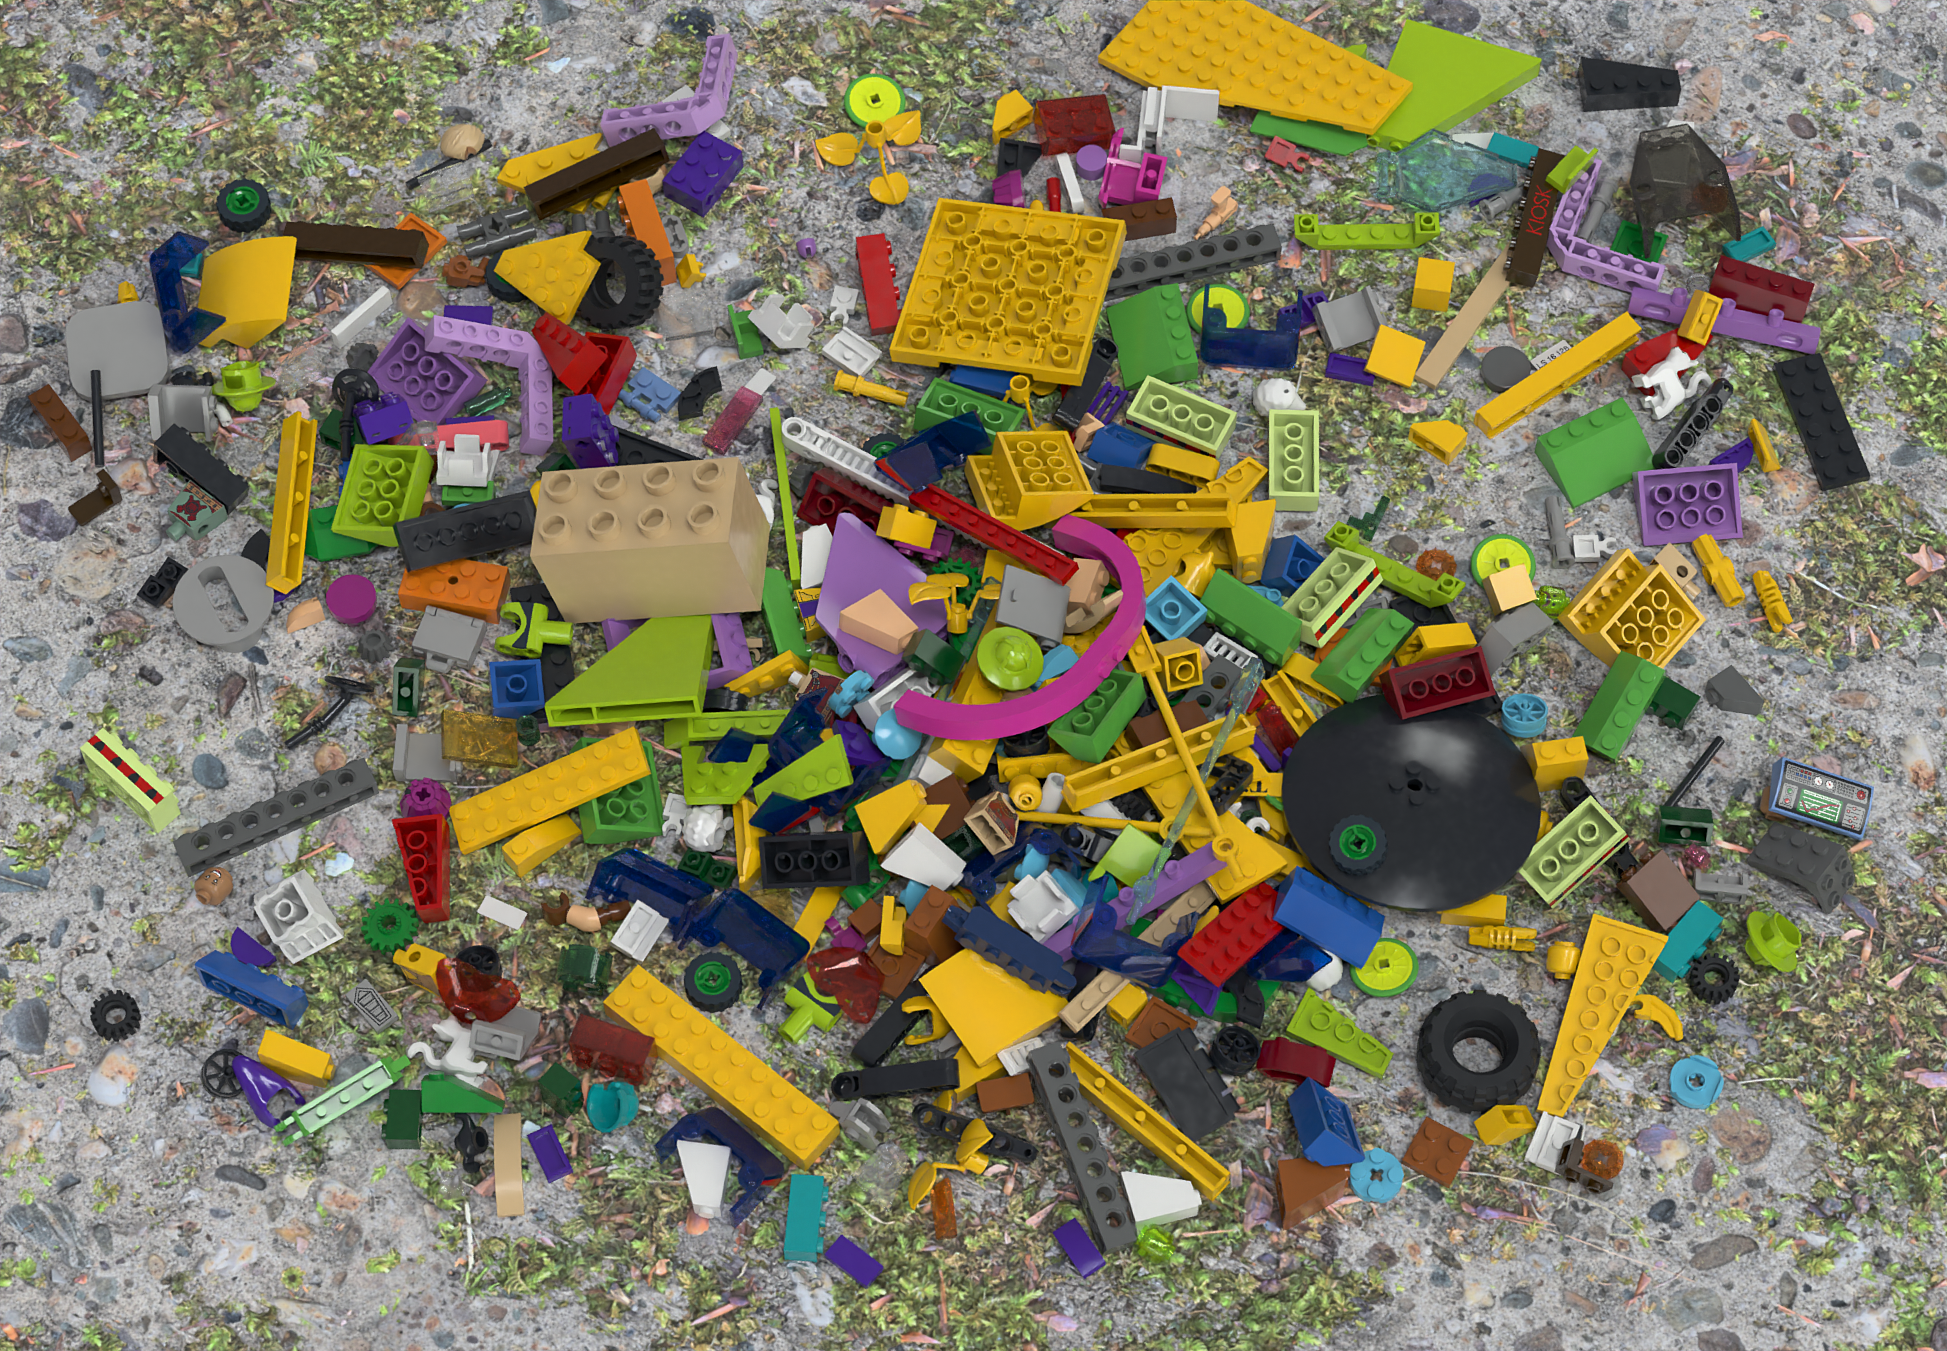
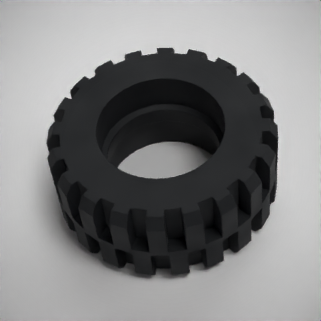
[577,235,664,330]

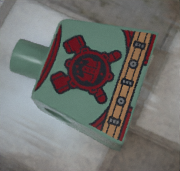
[166,480,228,542]

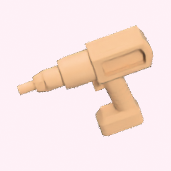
[1193,186,1238,240]

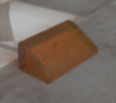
[930,1178,957,1240]

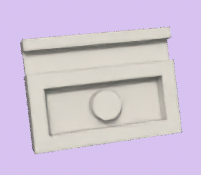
[822,326,882,377]
[609,900,669,964]
[1524,1111,1580,1176]

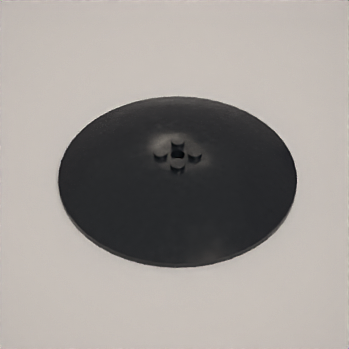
[1282,694,1541,912]

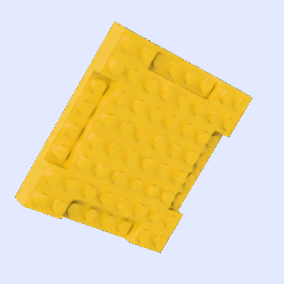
[889,198,1127,386]

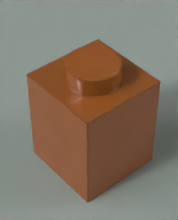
[847,898,883,944]

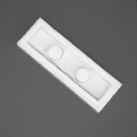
[331,286,392,349]

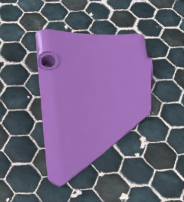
[815,513,952,689]

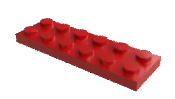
[1177,881,1286,988]

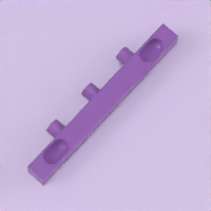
[1627,286,1821,354]
[1043,841,1227,962]

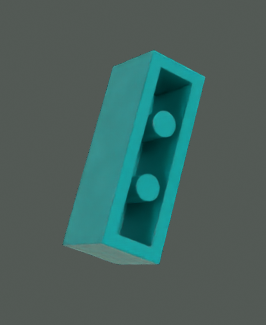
[1652,900,1724,984]
[784,1174,829,1262]

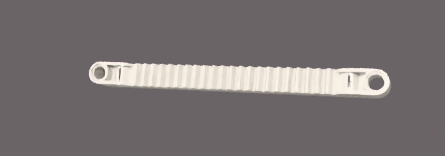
[782,417,1065,556]

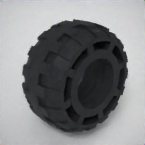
[1416,990,1541,1115]

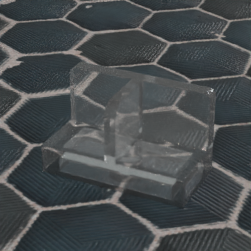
[418,162,474,213]

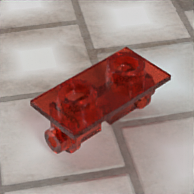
[1255,700,1299,757]

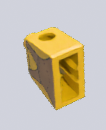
[393,943,456,999]

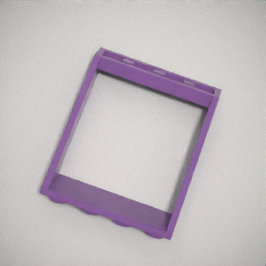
[601,612,753,690]

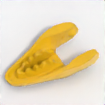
[902,996,953,1045]

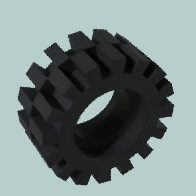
[1109,787,1153,821]
[1689,953,1740,1005]
[90,990,141,1042]

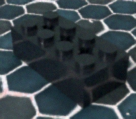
[759,830,870,889]

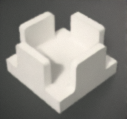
[748,294,814,348]
[436,434,493,487]
[1007,870,1080,944]

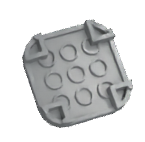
[65,301,171,404]

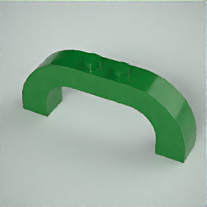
[1129,917,1283,1023]

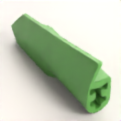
[1250,110,1368,157]

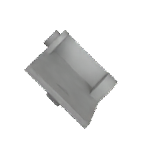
[995,564,1071,651]

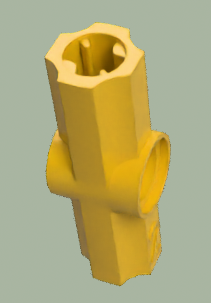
[1691,534,1745,608]

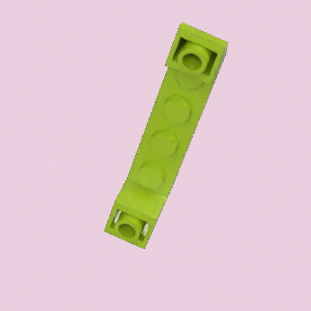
[1294,212,1440,250]
[1324,521,1466,608]
[664,709,818,749]

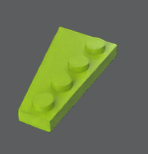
[753,734,854,813]
[1286,987,1394,1079]

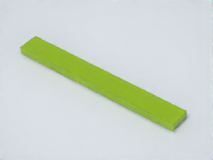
[769,407,801,592]

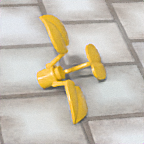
[815,110,921,205]
[981,373,1059,431]
[908,573,1001,633]
[908,1091,993,1210]

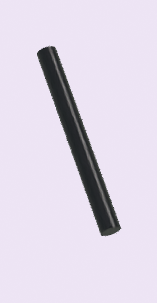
[405,139,493,190]
[90,370,105,467]
[1663,736,1725,807]

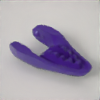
[232,1055,306,1129]

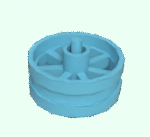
[1501,693,1548,738]

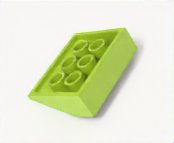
[331,444,434,547]

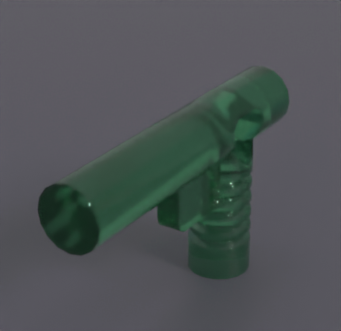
[1347,496,1390,542]

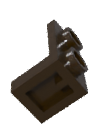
[68,469,123,526]
[1555,1137,1614,1194]

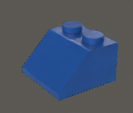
[1087,422,1156,469]
[1260,534,1325,598]
[488,659,545,721]

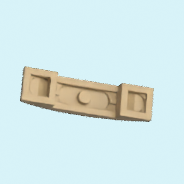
[1064,589,1123,633]
[494,1113,525,1217]

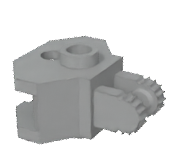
[828,1098,891,1150]

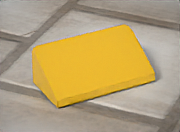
[1677,289,1724,345]
[1747,418,1781,473]

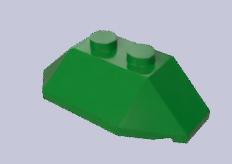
[304,505,380,562]

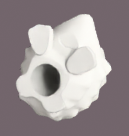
[1253,378,1306,418]
[681,804,734,852]

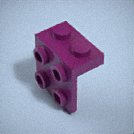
[894,527,955,564]

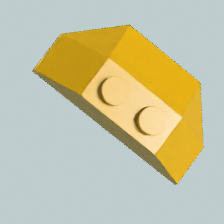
[732,795,771,894]

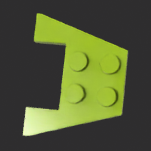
[681,744,778,805]

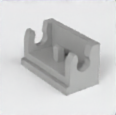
[1692,868,1748,905]

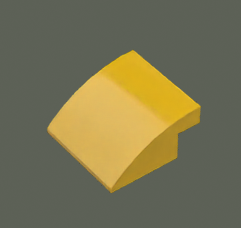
[193,236,297,349]
[964,431,1094,531]
[1557,548,1706,669]
[919,924,1069,1068]

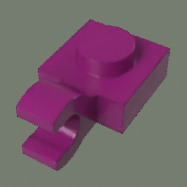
[824,916,867,964]

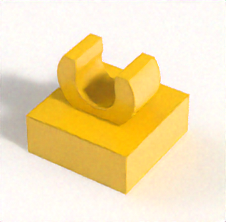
[676,254,707,288]

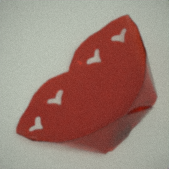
[807,947,885,1024]
[436,958,521,1025]

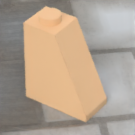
[839,589,918,655]

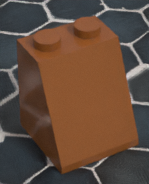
[904,885,965,966]
[1275,1157,1350,1230]

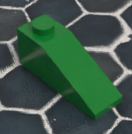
[421,1071,505,1113]

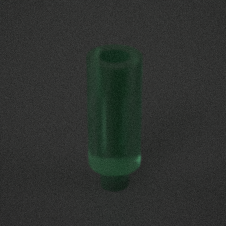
[463,387,513,417]

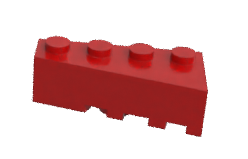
[855,233,902,336]
[531,312,608,394]
[574,332,637,416]
[391,814,450,923]

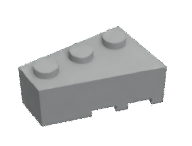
[1477,602,1554,678]

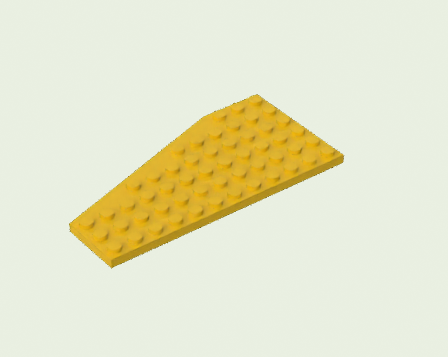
[1098,0,1413,135]

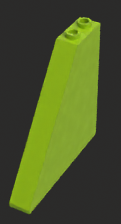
[1365,19,1542,156]
[545,614,716,727]

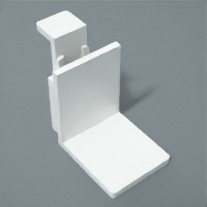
[1119,85,1219,163]

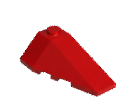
[1621,327,1713,396]

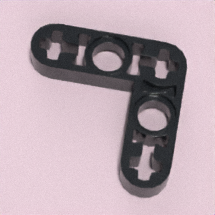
[1196,754,1253,816]

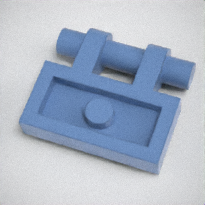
[618,367,681,423]

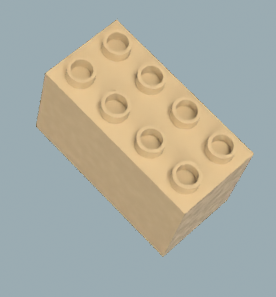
[530,457,770,623]

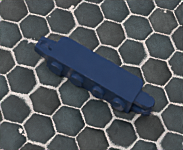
[942,905,1077,997]

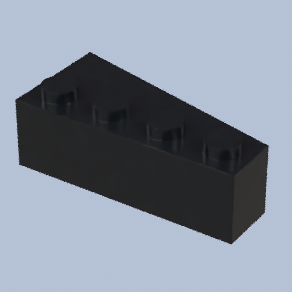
[1577,57,1681,112]
[153,423,249,515]

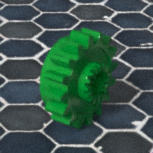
[361,898,419,955]

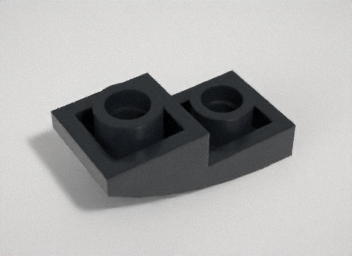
[137,557,189,608]

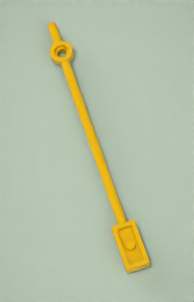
[1127,625,1244,883]
[1015,810,1212,843]

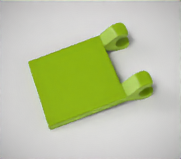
[1088,823,1172,888]

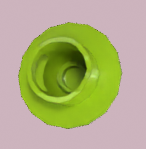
[212,360,276,413]
[976,627,1044,691]
[1744,911,1802,973]

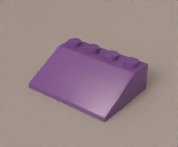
[368,317,487,427]
[1632,463,1743,546]

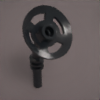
[332,368,380,462]
[284,676,375,751]

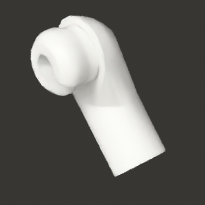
[214,401,233,427]

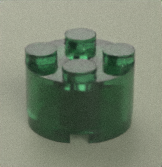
[555,944,613,995]

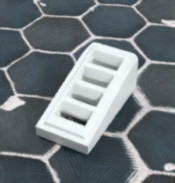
[1203,632,1258,683]
[997,1037,1044,1076]

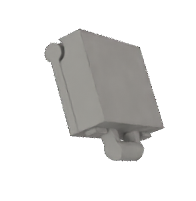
[411,605,487,674]

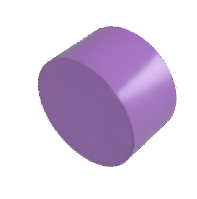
[1076,145,1107,181]

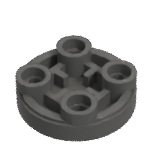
[1481,346,1531,392]

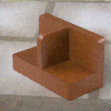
[976,1073,1034,1116]

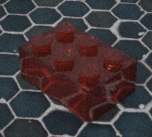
[1033,94,1116,156]
[568,1014,659,1086]

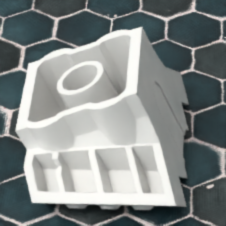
[254,869,344,964]

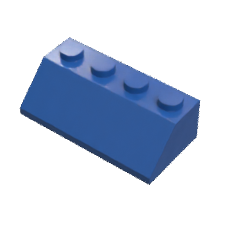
[1272,866,1385,969]
[194,950,309,1030]
[1288,1077,1365,1166]

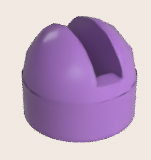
[796,238,817,258]

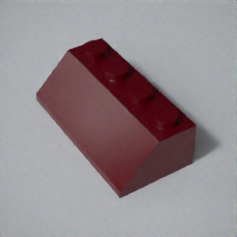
[1708,255,1815,324]
[796,467,894,546]
[1378,646,1496,720]

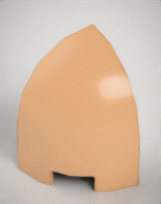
[286,596,326,634]

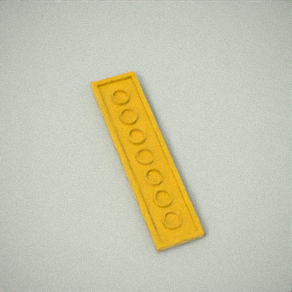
[449,726,651,855]

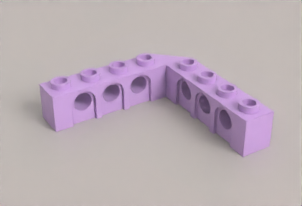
[600,33,738,147]
[1546,159,1666,293]
[425,315,553,456]

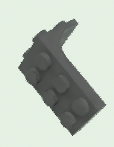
[1747,822,1855,914]

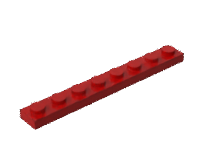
[908,480,1079,586]

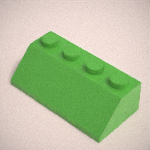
[913,377,1026,455]
[761,567,812,666]
[1200,568,1303,667]
[1310,608,1414,703]
[1572,651,1666,764]
[1048,669,1147,764]

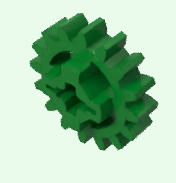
[931,557,982,607]

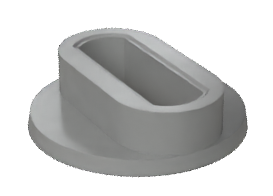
[173,555,274,653]

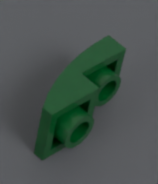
[677,847,738,893]

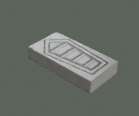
[345,979,399,1035]

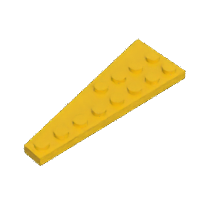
[1109,456,1269,598]
[1112,730,1288,904]
[1536,913,1669,1118]

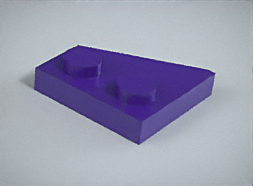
[832,720,890,772]
[1171,954,1225,1016]

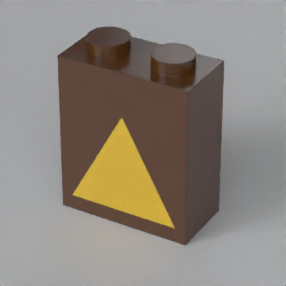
[910,773,977,843]

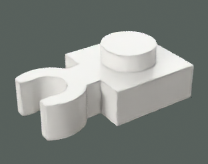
[830,286,859,327]
[1572,535,1617,562]
[662,793,694,839]

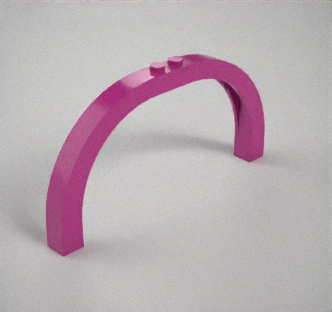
[893,514,1146,740]

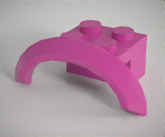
[1098,128,1168,209]

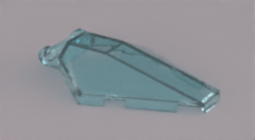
[1376,129,1517,213]

